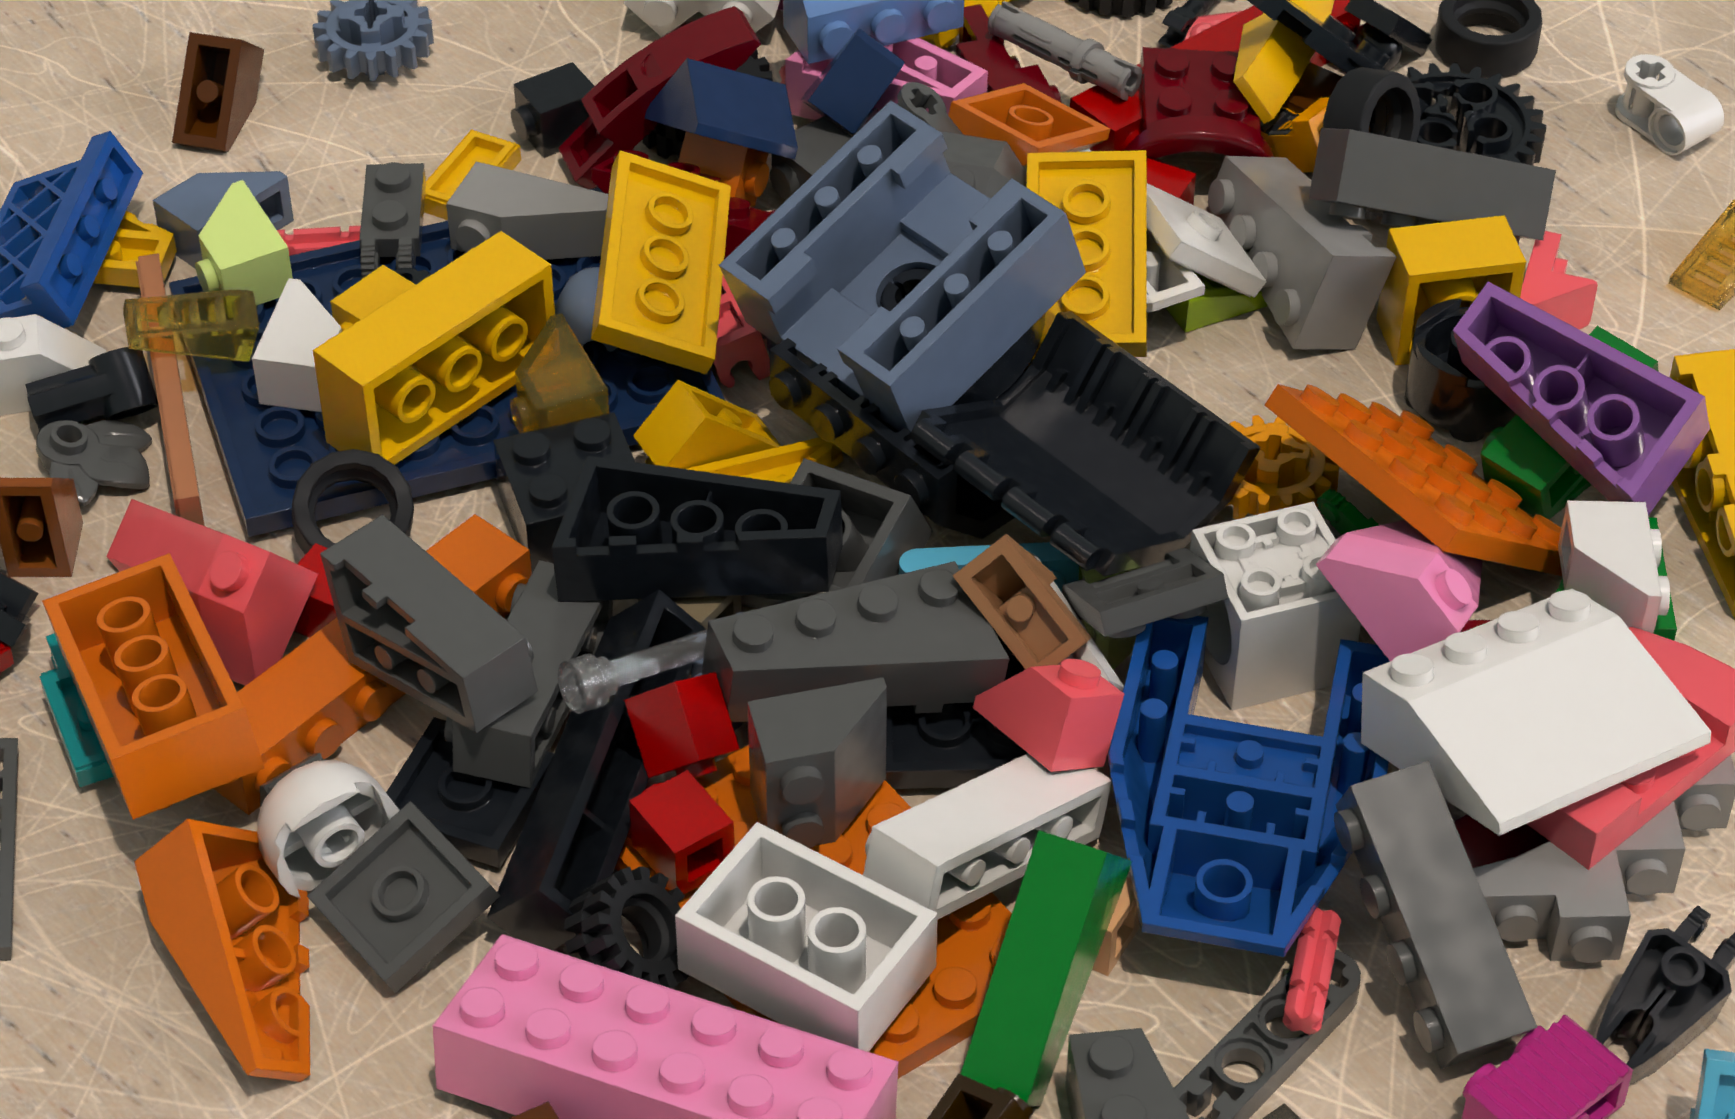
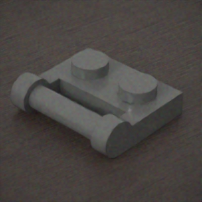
[1062,548,1228,638]

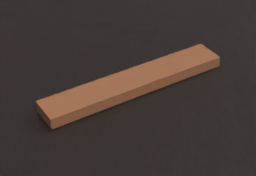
[136,253,205,526]

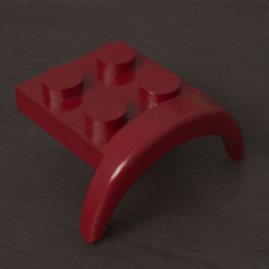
[1124,47,1275,160]

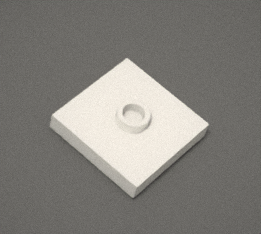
[1147,183,1267,297]

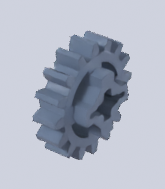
[313,0,434,81]

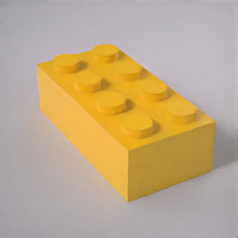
[313,231,559,465]

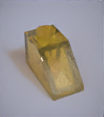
[510,313,609,434]

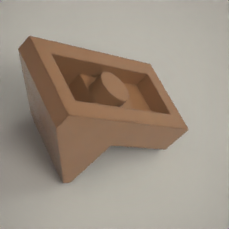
[953,534,1091,670]

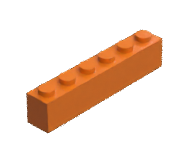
[213,514,532,815]

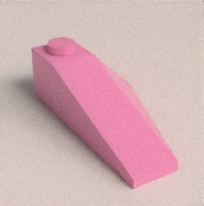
[1316,520,1482,661]

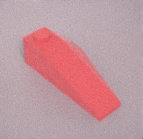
[106,499,318,686]

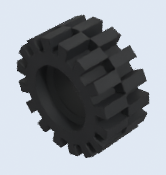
[564,866,690,989]

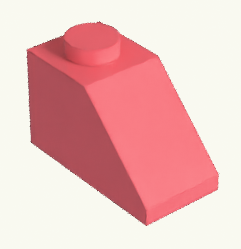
[973,659,1124,772]

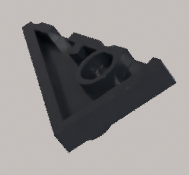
[1247,0,1429,116]

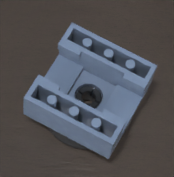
[719,100,1086,432]

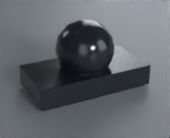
[1345,0,1433,71]

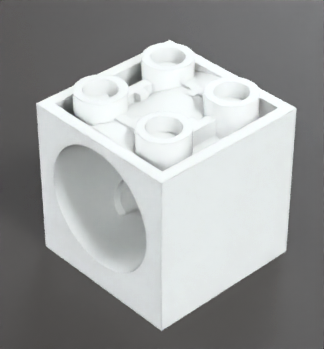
[1190,502,1361,711]

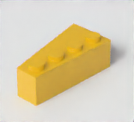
[1669,349,1735,619]

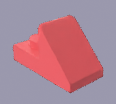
[1520,231,1598,330]

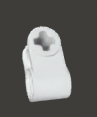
[1615,54,1724,156]

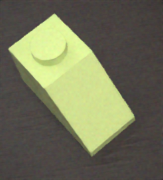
[195,180,293,315]

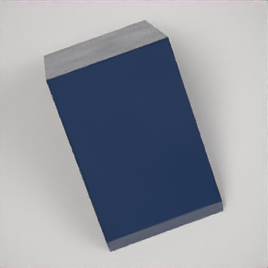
[801,28,905,135]

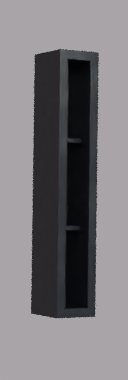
[487,590,706,950]

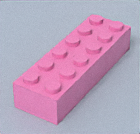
[433,934,898,1119]

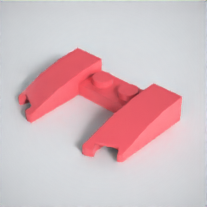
[1527,627,1735,870]

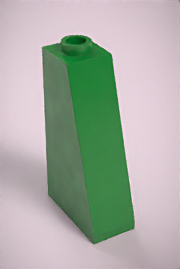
[961,830,1132,1106]

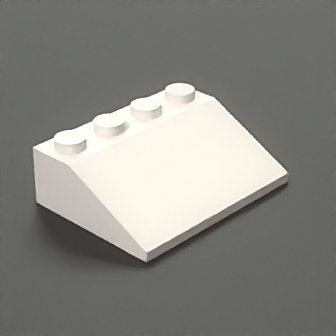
[1361,588,1711,836]

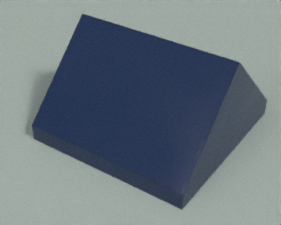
[645,58,798,159]

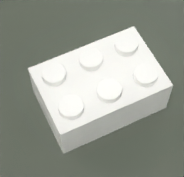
[675,822,938,1052]

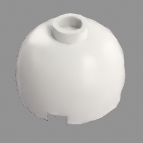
[257,760,400,898]

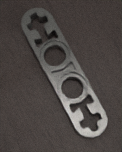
[1174,950,1361,1119]

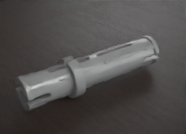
[988,1,1142,100]

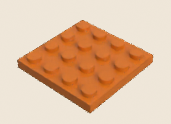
[1264,384,1562,576]

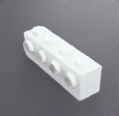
[863,754,1112,919]

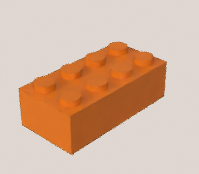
[42,553,264,820]

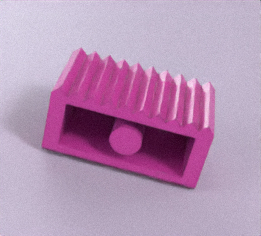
[1462,1015,1633,1119]

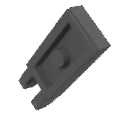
[359,162,426,279]

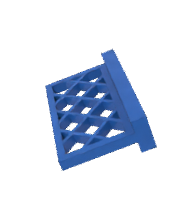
[0,131,143,328]

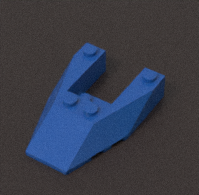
[1108,616,1390,957]

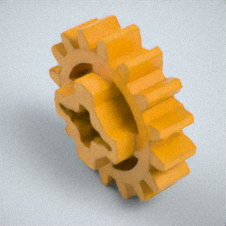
[1225,415,1340,519]

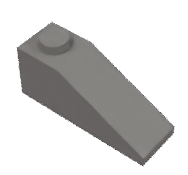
[446,161,609,260]

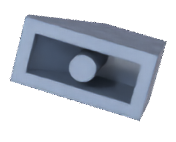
[153,171,294,268]

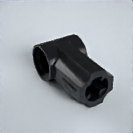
[25,346,158,431]

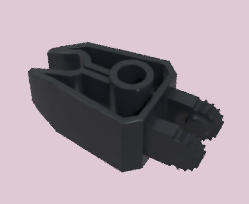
[1593,906,1735,1085]

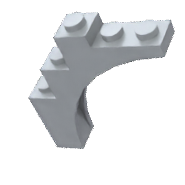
[1473,755,1735,963]

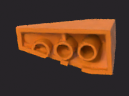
[134,819,310,1082]

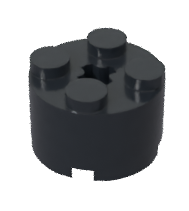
[1404,298,1516,442]

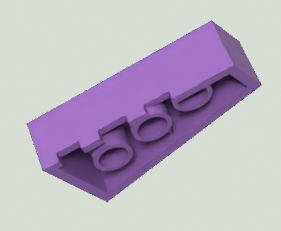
[1453,281,1710,516]

